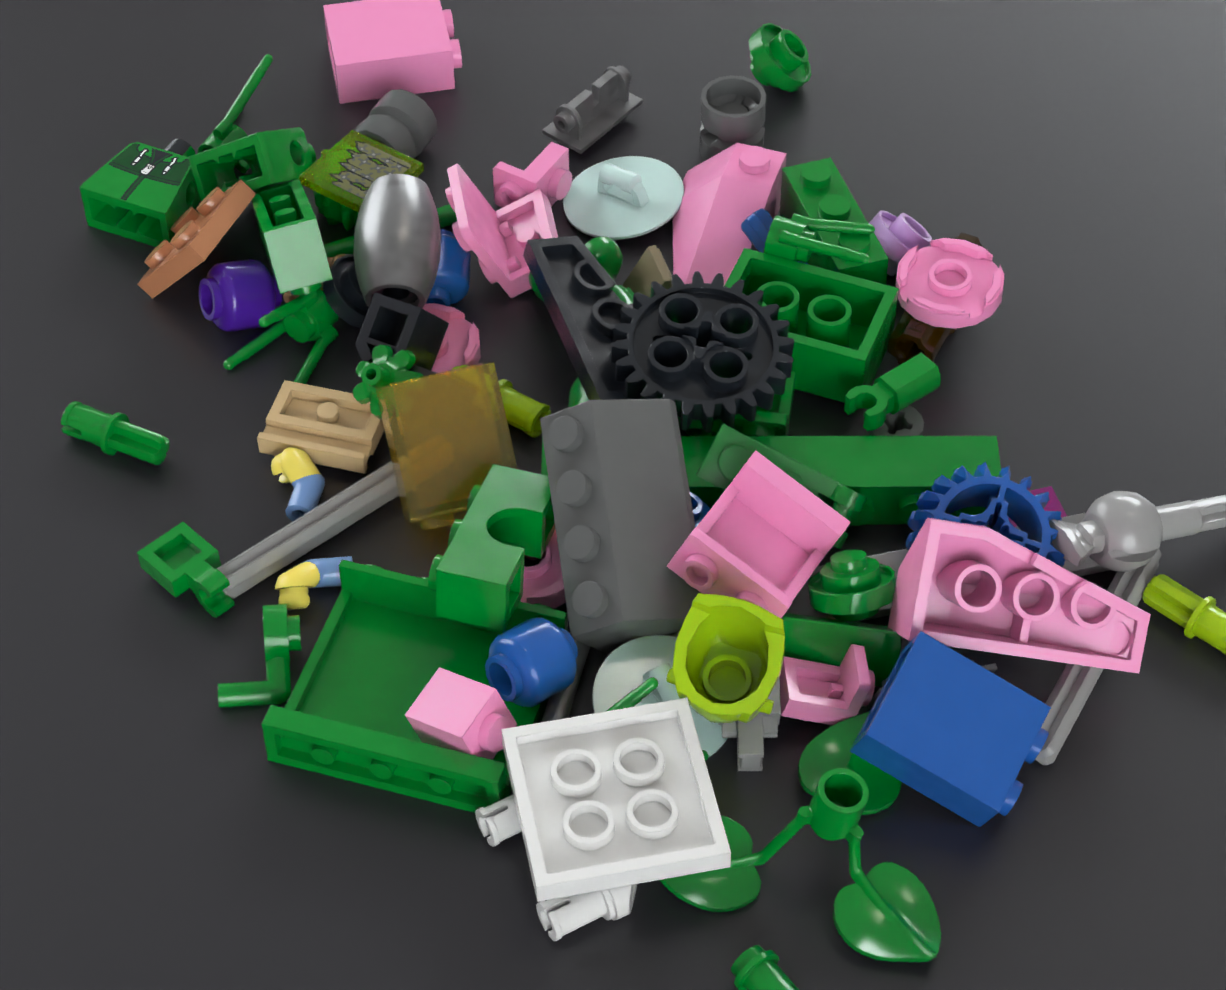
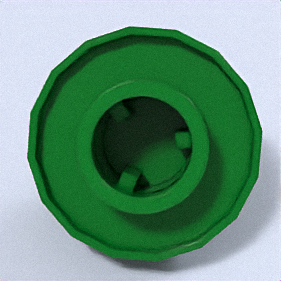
[748,23,812,92]
[808,550,896,621]

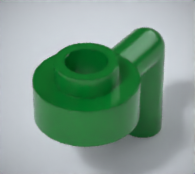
[218,604,301,708]

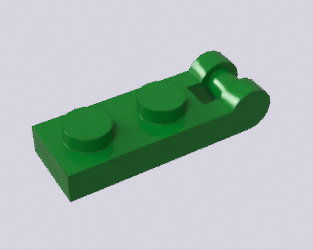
[696,423,868,550]

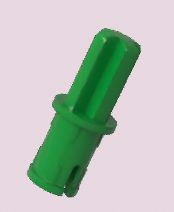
[61,401,170,465]

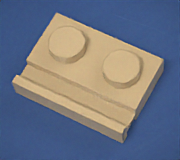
[257,380,390,474]

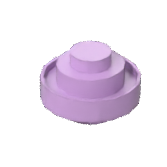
[869,210,932,276]

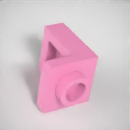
[493,142,572,208]
[779,644,875,725]

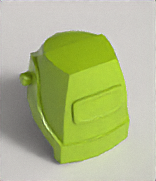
[666,593,785,723]

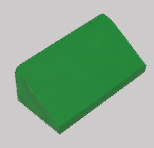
[782,612,902,687]

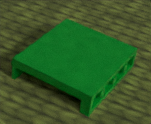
[261,560,568,813]

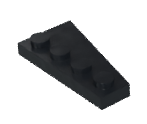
[523,236,641,400]

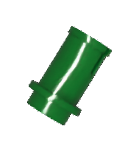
[731,945,799,990]

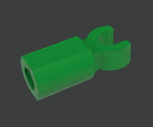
[844,352,941,432]

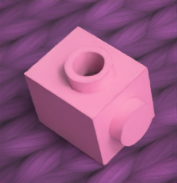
[405,667,517,760]

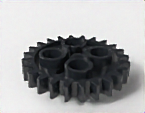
[611,271,794,433]

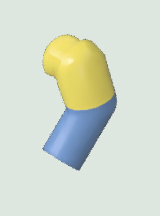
[271,447,325,521]
[275,556,353,610]

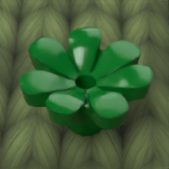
[353,345,425,419]

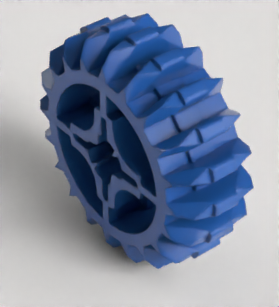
[906,462,1065,567]

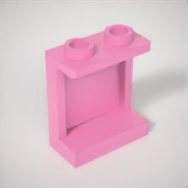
[667,450,851,618]

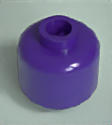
[198,259,282,332]

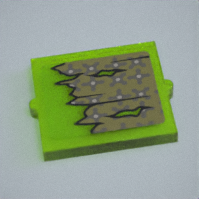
[299,130,424,212]

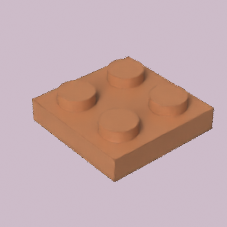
[137,180,256,299]

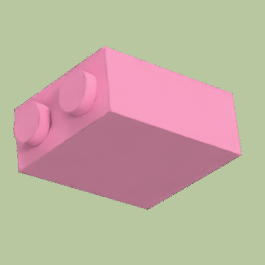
[323,0,462,104]

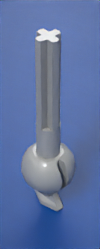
[1049,491,1226,572]

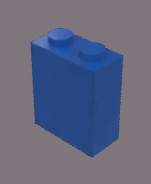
[850,631,1051,827]

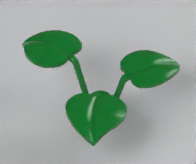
[660,712,941,962]

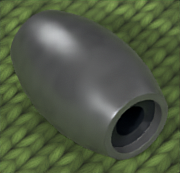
[353,174,441,308]

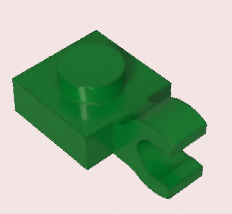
[137,522,235,618]

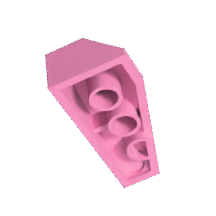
[672,143,787,286]
[888,518,1151,674]

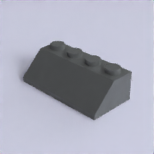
[540,399,702,654]

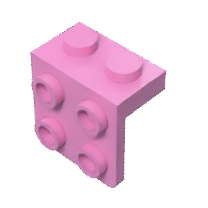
[445,164,558,298]

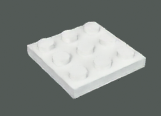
[501,698,731,902]

